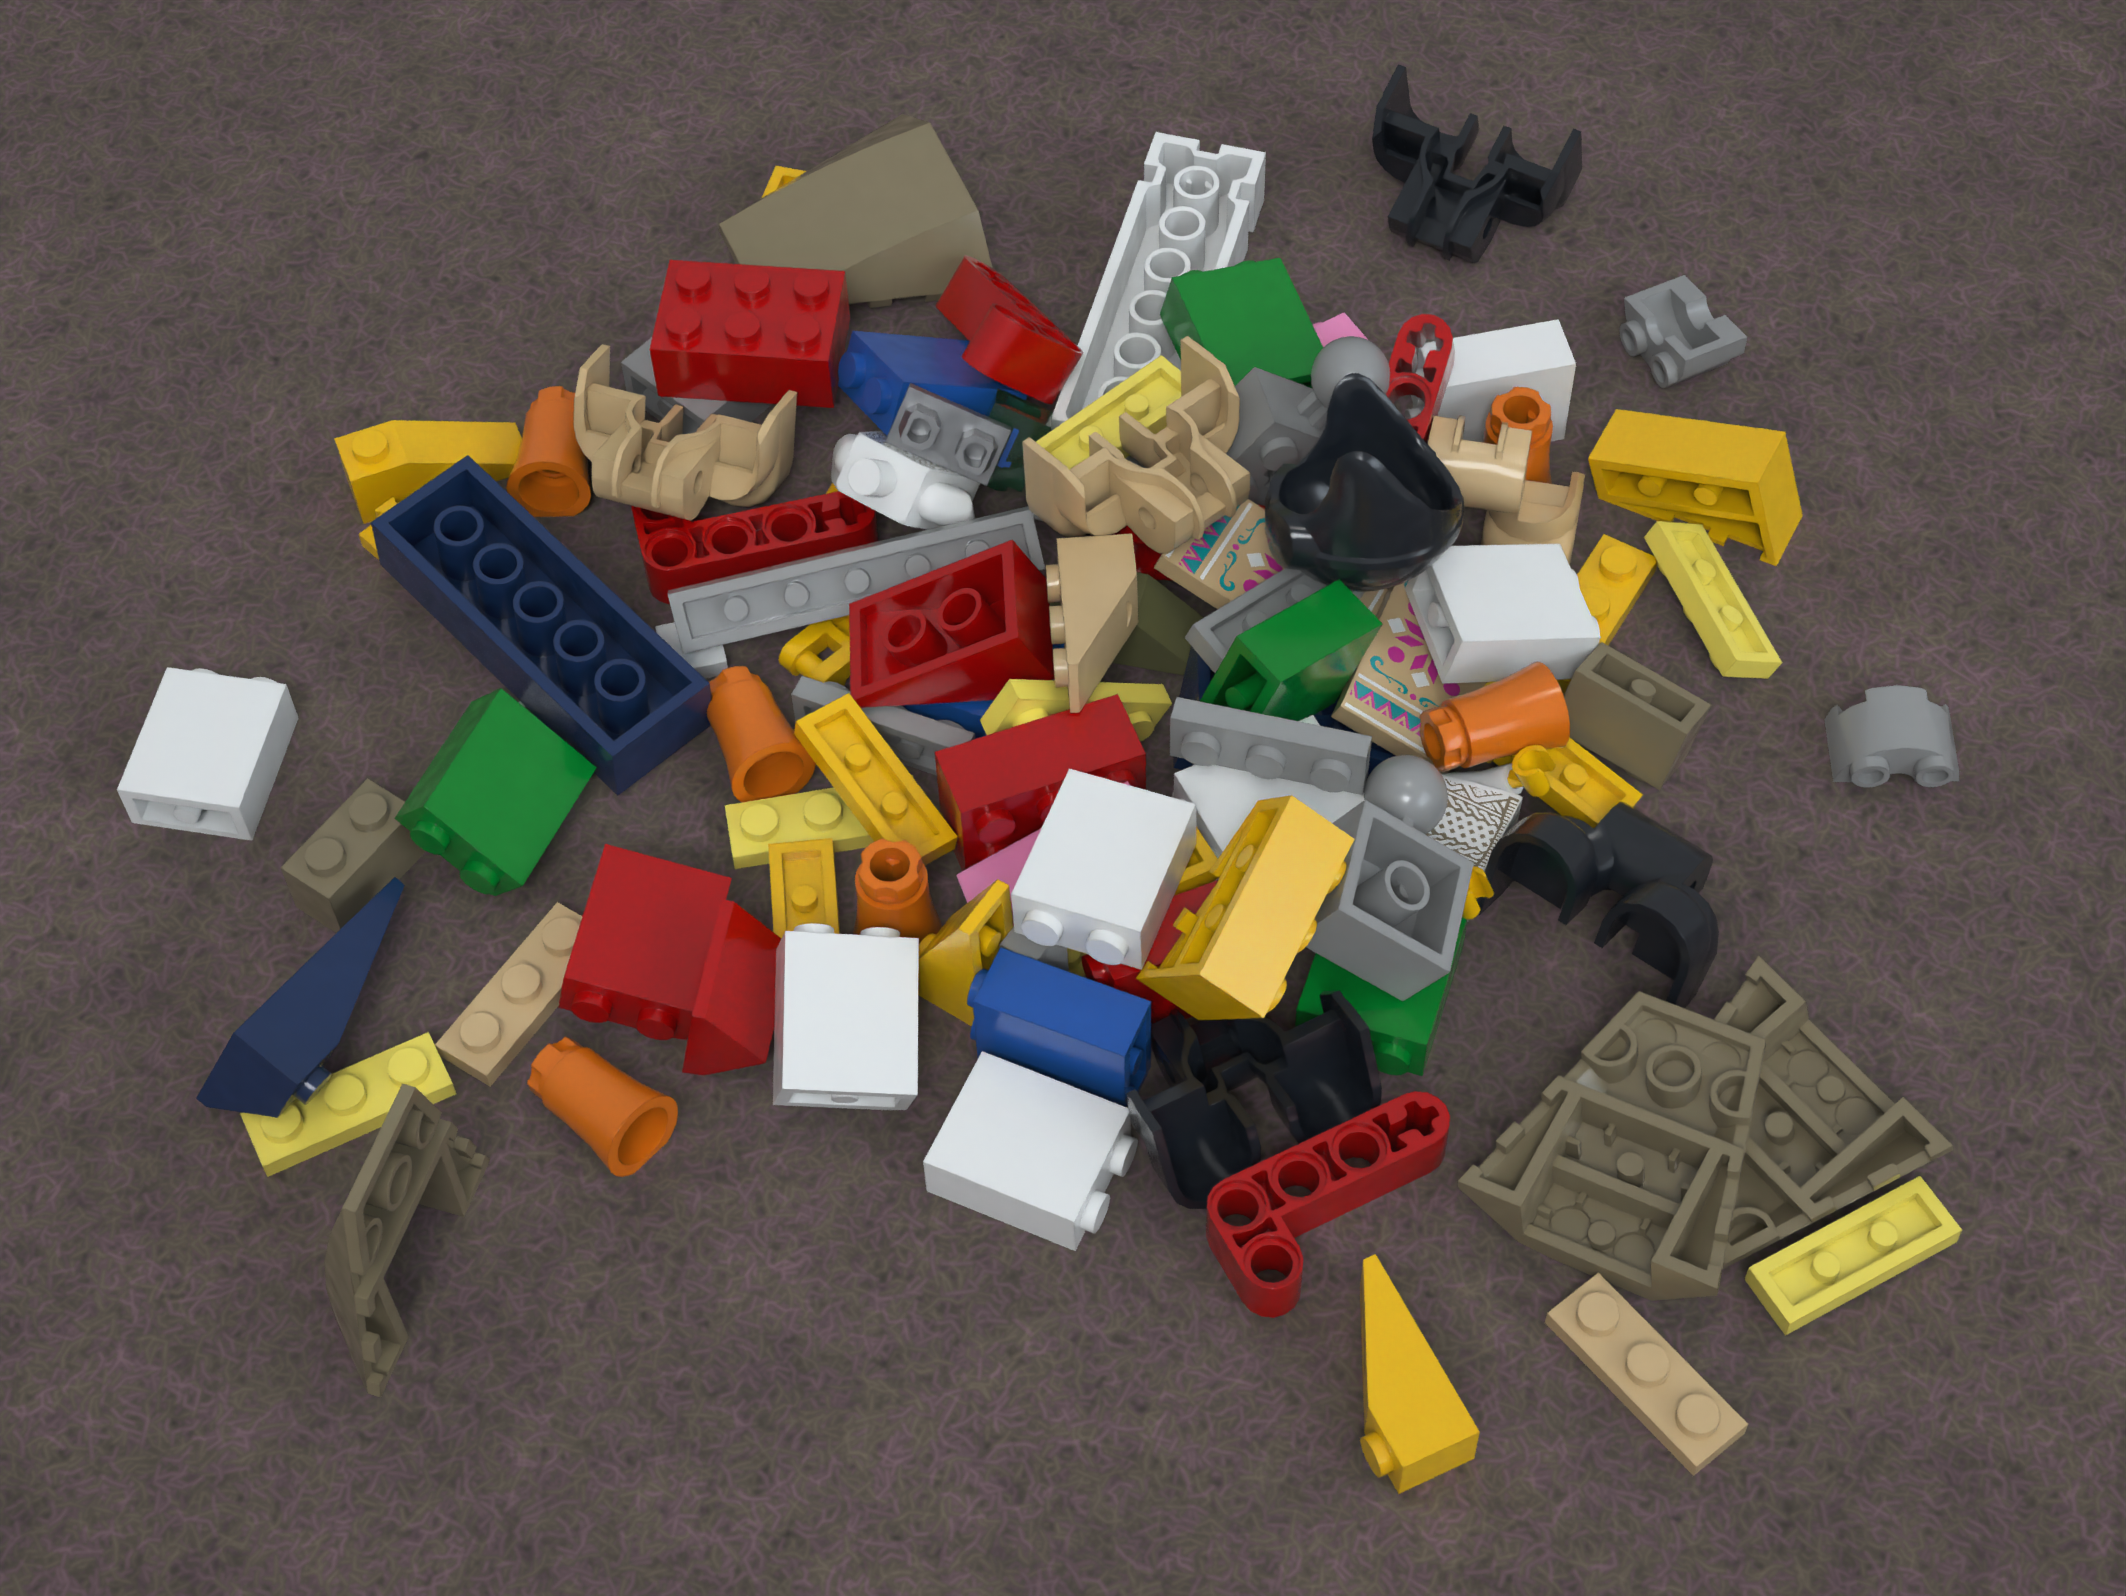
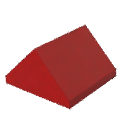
[682,899,781,1076]

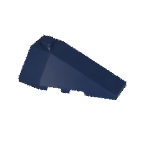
[196,877,405,1118]

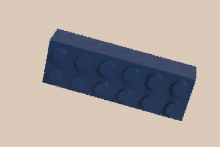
[371,455,711,796]

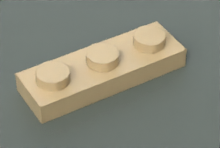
[435,902,582,1087]
[1545,1272,1748,1476]

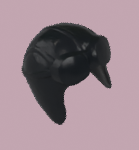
[1265,373,1464,592]

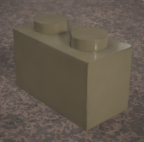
[1564,642,1711,790]
[281,778,426,933]

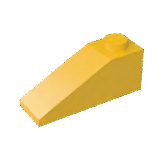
[334,420,522,524]
[918,879,1013,1026]
[1360,1254,1480,1494]

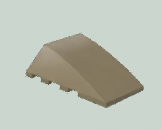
[719,114,992,308]
[1714,956,1953,1270]
[1457,991,1766,1301]
[325,1084,490,1397]

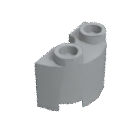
[1619,275,1747,388]
[1825,685,1959,787]

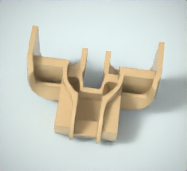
[1022,336,1250,554]
[573,344,797,521]
[1428,415,1585,565]

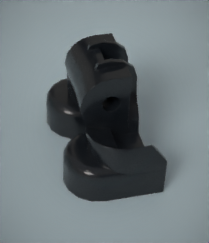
[1372,64,1582,263]
[1476,802,1719,1008]
[1124,990,1382,1209]

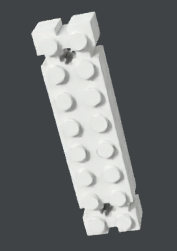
[1033,132,1266,521]

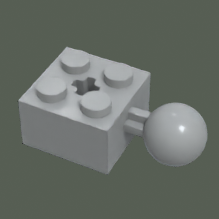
[1226,336,1390,505]
[1306,755,1474,1001]

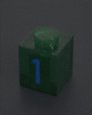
[985,388,1053,492]

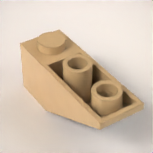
[1046,534,1138,713]

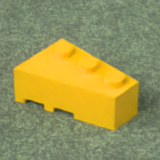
[1588,409,1803,566]
[1136,795,1355,1020]

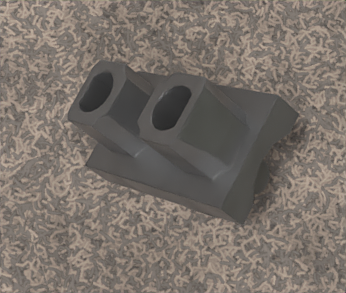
[885,383,1012,486]

